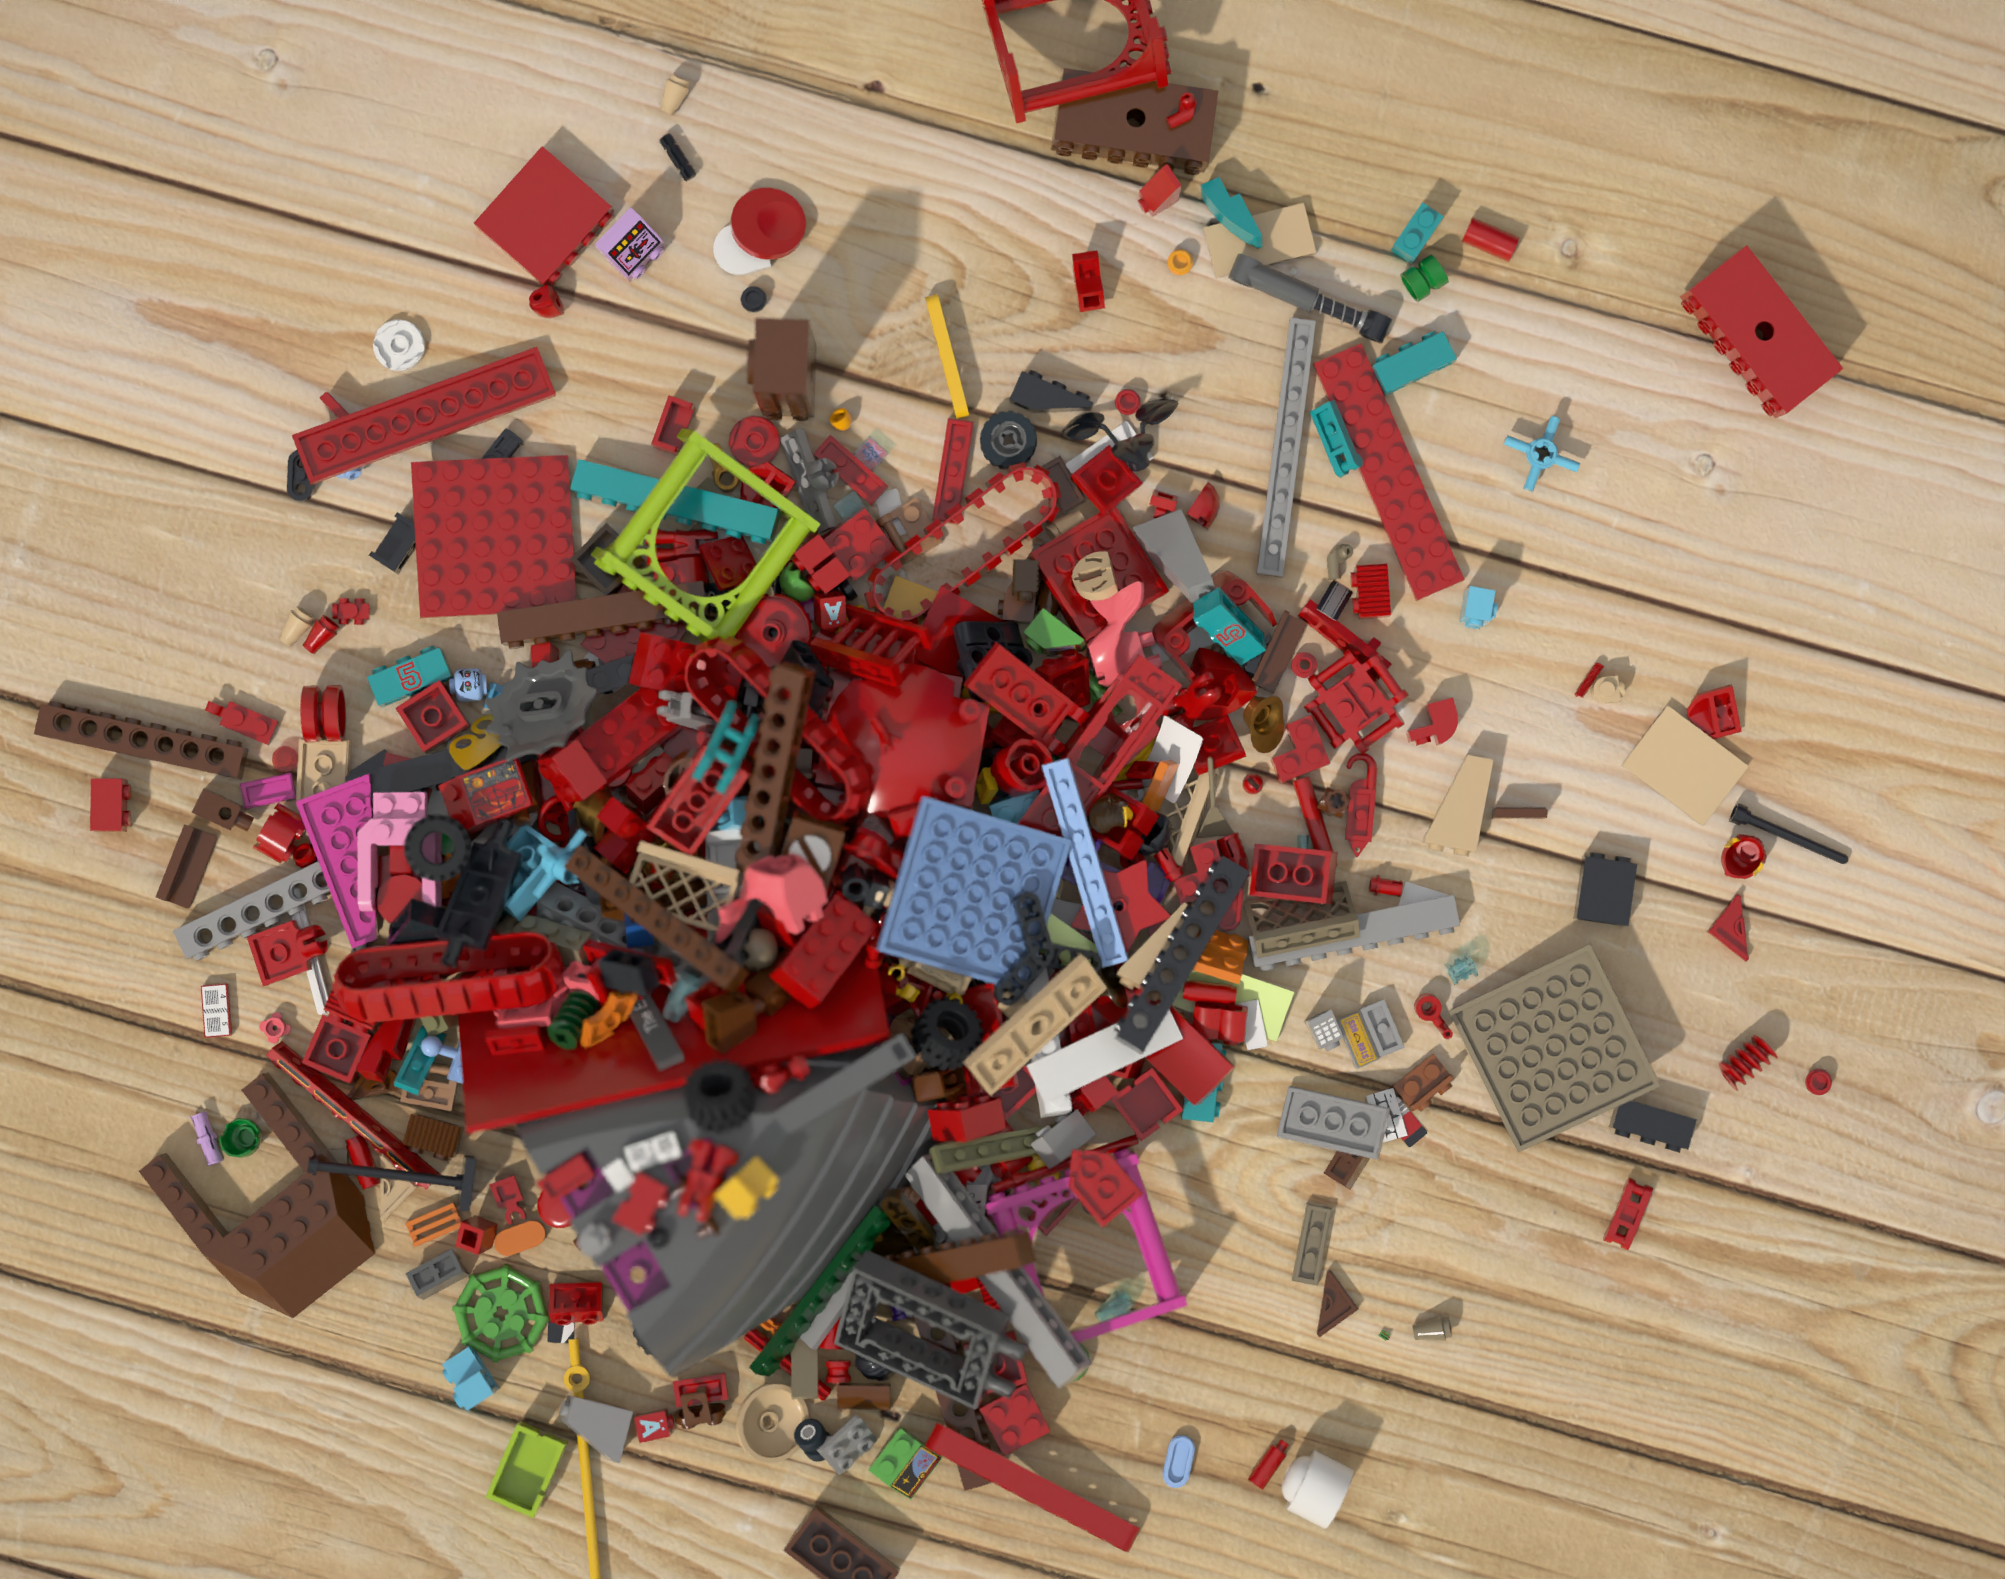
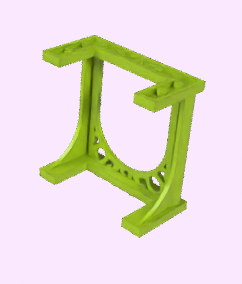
[591,428,821,643]

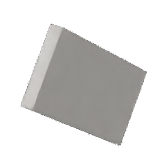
[1276,1086,1391,1160]

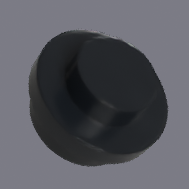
[741,286,767,313]

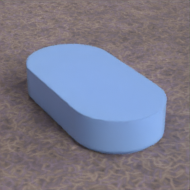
[1163,1435,1195,1488]

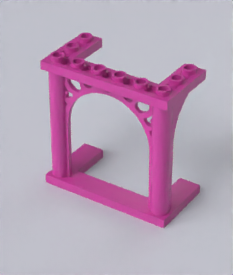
[985,1148,1188,1343]

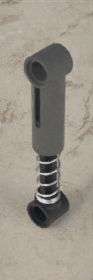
[1228,253,1392,344]

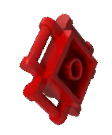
[1304,648,1409,754]

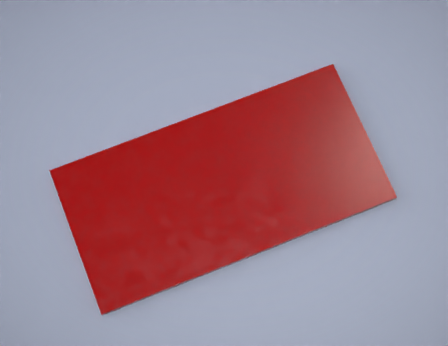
[458,936,891,1134]

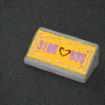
[1336,1010,1380,1069]

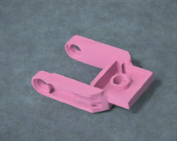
[358,792,442,911]

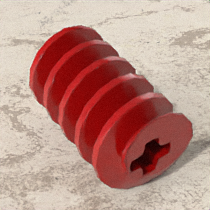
[1719,1035,1778,1091]

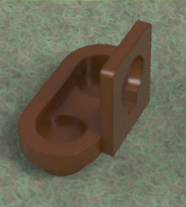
[674,1391,726,1429]

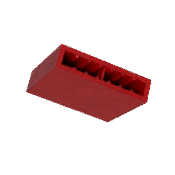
[474,146,614,286]

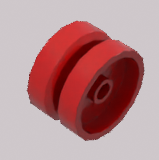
[300,685,346,743]

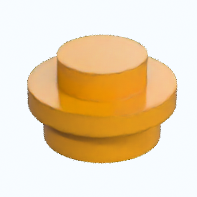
[1167,249,1193,275]

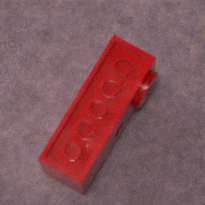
[1680,245,1844,419]

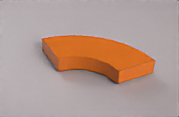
[580,991,637,1047]

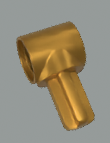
[708,443,740,493]

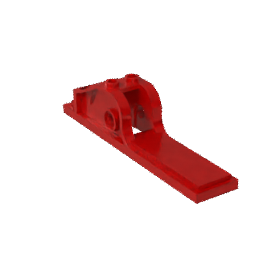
[1017,654,1182,838]

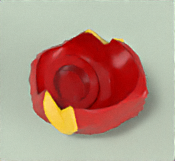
[1721,834,1767,879]

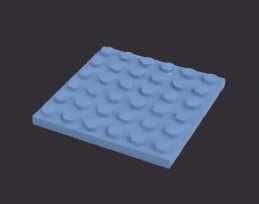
[876,796,1072,993]

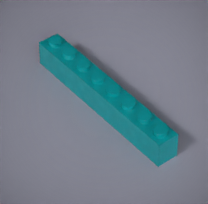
[570,459,781,545]

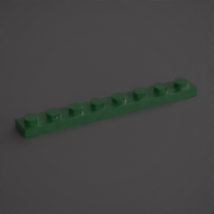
[749,1205,891,1377]

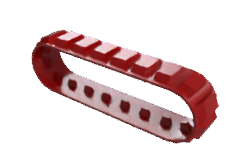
[864,462,1061,624]
[684,636,871,823]
[332,932,564,1022]

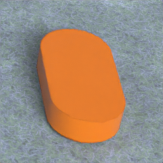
[494,1220,546,1256]

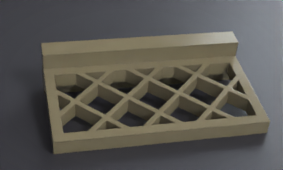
[1244,881,1360,958]

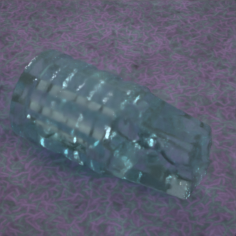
[663,973,702,1023]

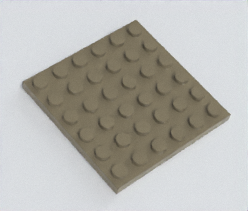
[1449,943,1661,1153]

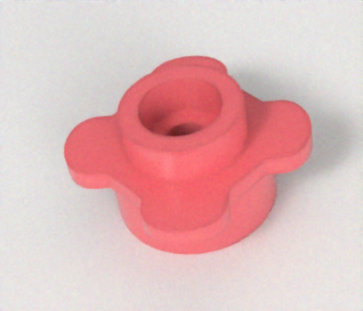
[259,1012,291,1044]

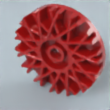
[735,593,814,668]

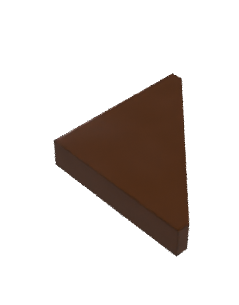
[347,1067,400,1100]
[1317,1269,1359,1338]

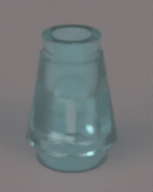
[1094,1289,1135,1322]

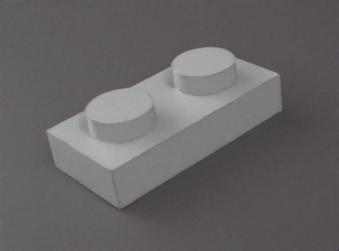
[1359,999,1404,1057]

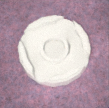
[373,320,425,372]

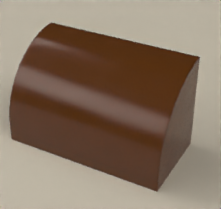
[837,1383,891,1410]

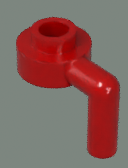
[1414,993,1453,1039]

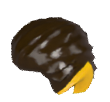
[1088,793,1133,834]

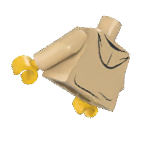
[888,957,972,1004]

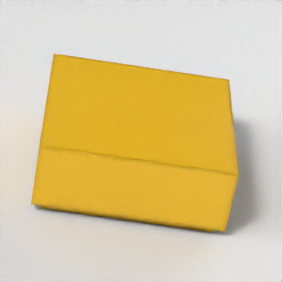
[975,768,998,804]

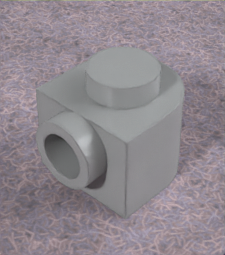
[578,1222,613,1256]

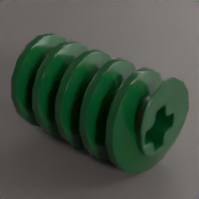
[548,990,599,1050]

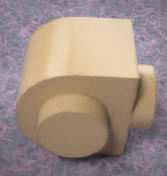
[1591,676,1625,704]

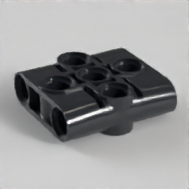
[952,621,1033,702]
[759,640,833,746]

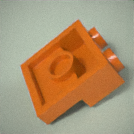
[1192,929,1249,984]

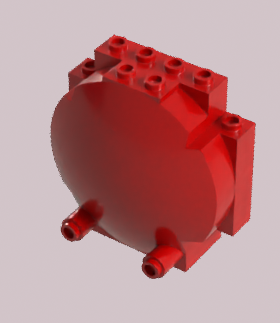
[812,663,990,826]

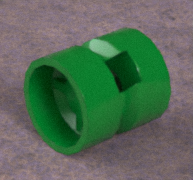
[1400,255,1449,302]

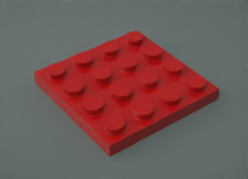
[1028,507,1169,642]

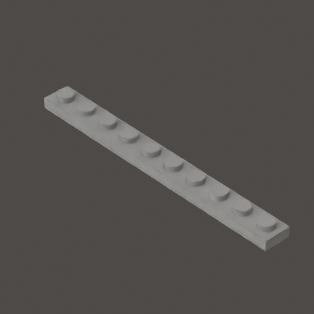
[1257,317,1316,577]

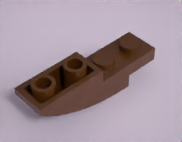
[599,879,707,921]

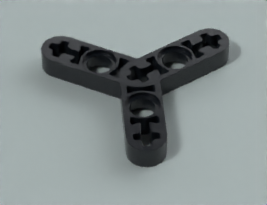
[993,890,1102,1006]

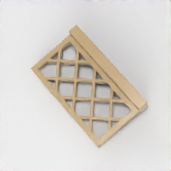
[1141,766,1220,869]
[630,841,744,932]

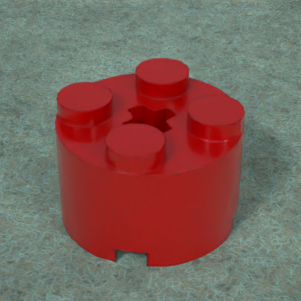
[990,739,1053,798]
[253,803,306,864]

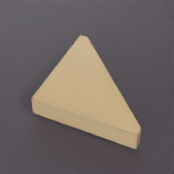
[380,1153,418,1222]

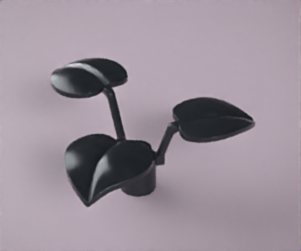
[1061,399,1179,471]

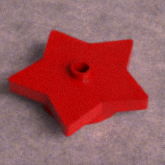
[1071,859,1170,953]

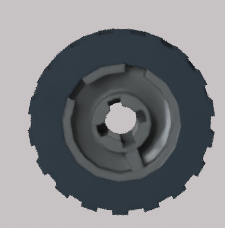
[980,411,1037,470]

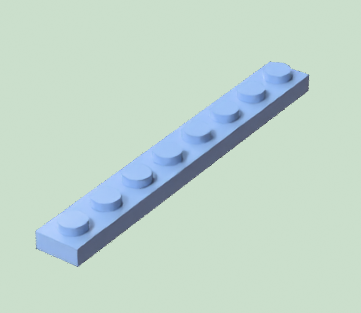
[1042,758,1129,968]

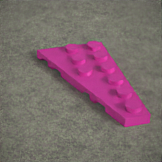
[296,773,378,949]

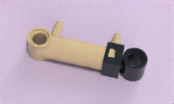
[840,865,896,917]

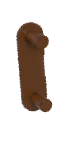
[671,1176,721,1239]

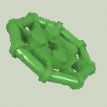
[452,1264,550,1363]

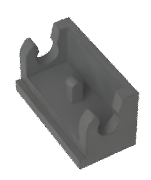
[405,1249,469,1300]

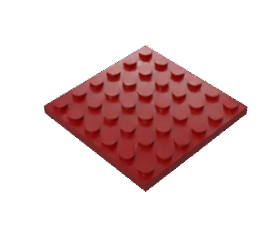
[411,455,576,618]

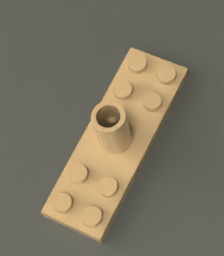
[964,954,1107,1095]

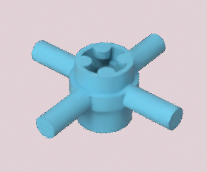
[1504,416,1580,492]
[532,829,587,899]

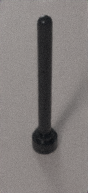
[1729,802,1849,864]

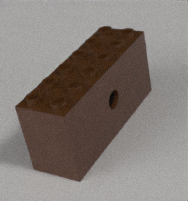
[1051,68,1218,175]
[747,318,817,421]

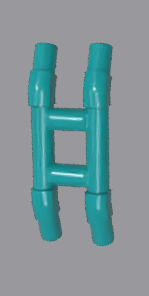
[691,701,760,795]

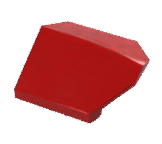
[739,461,797,509]
[1687,684,1742,739]

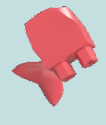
[1087,582,1163,687]
[714,853,827,944]

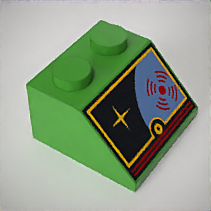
[1024,608,1087,656]
[868,1425,943,1499]

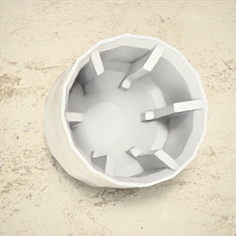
[1282,1450,1354,1529]

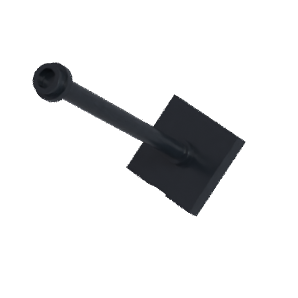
[307,1155,476,1212]

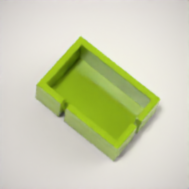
[485,1421,568,1518]

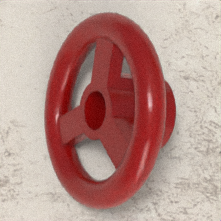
[537,795,582,842]

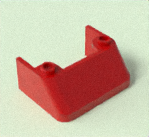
[1152,571,1277,683]

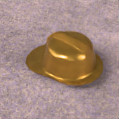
[1243,695,1284,754]

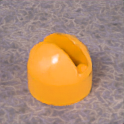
[829,408,852,431]

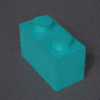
[1391,202,1444,264]

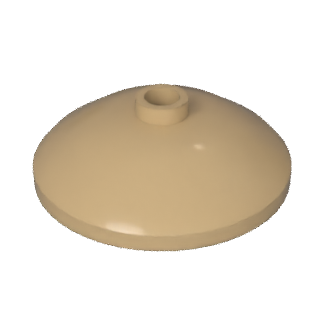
[736,1383,809,1463]

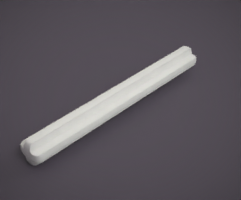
[292,888,330,1015]

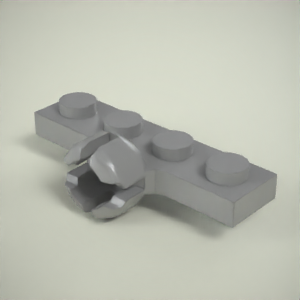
[780,428,839,534]

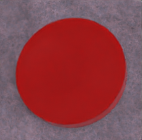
[730,188,806,260]

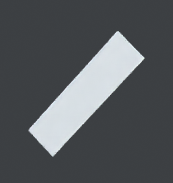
[1027,1003,1183,1103]

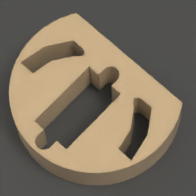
[1072,551,1118,601]

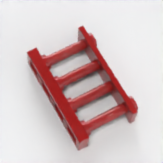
[810,604,934,687]

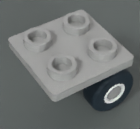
[794,1415,878,1475]

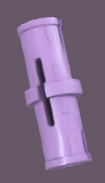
[190,1111,224,1166]

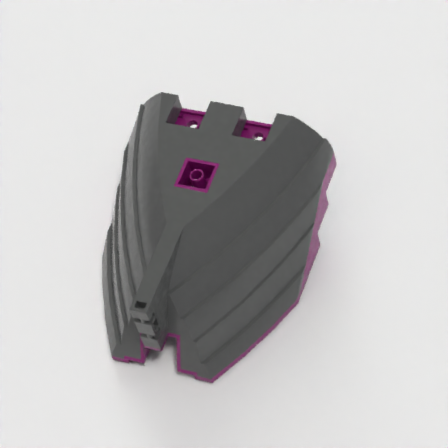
[514,1013,946,1378]

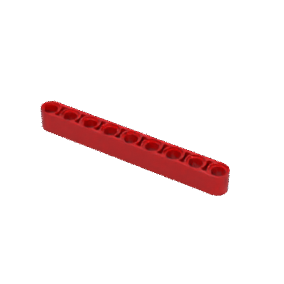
[924,1423,1140,1553]

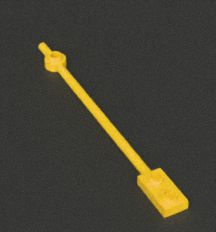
[563,1338,601,1579]

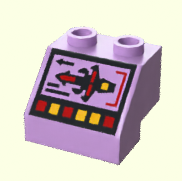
[594,207,665,282]

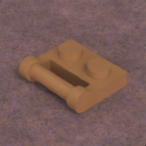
[876,497,943,565]
[400,1063,458,1111]

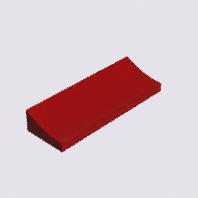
[1091,961,1235,1106]

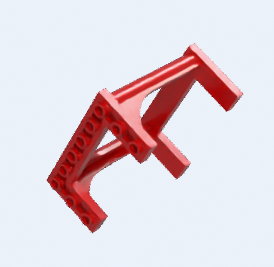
[982,0,1171,124]

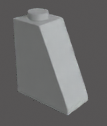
[559,1395,633,1463]

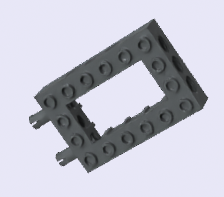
[834,1250,1027,1410]

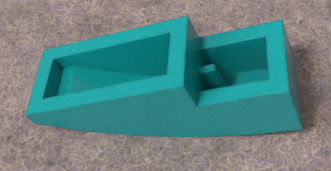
[1201,177,1262,249]

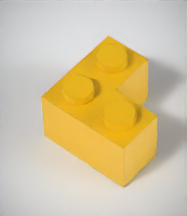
[714,1156,780,1219]

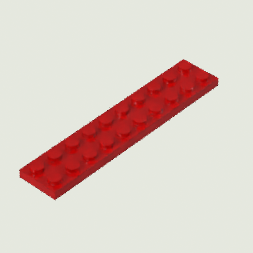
[1313,343,1465,601]
[292,347,556,485]

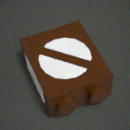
[780,811,846,892]

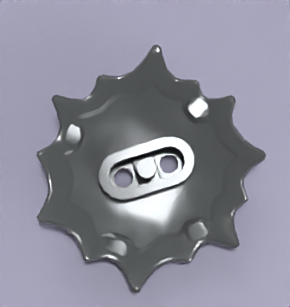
[485,649,598,762]

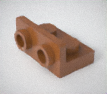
[1392,1054,1455,1112]

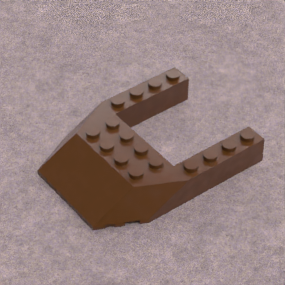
[139,1072,376,1318]

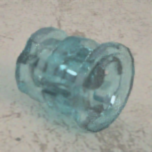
[1444,952,1478,985]

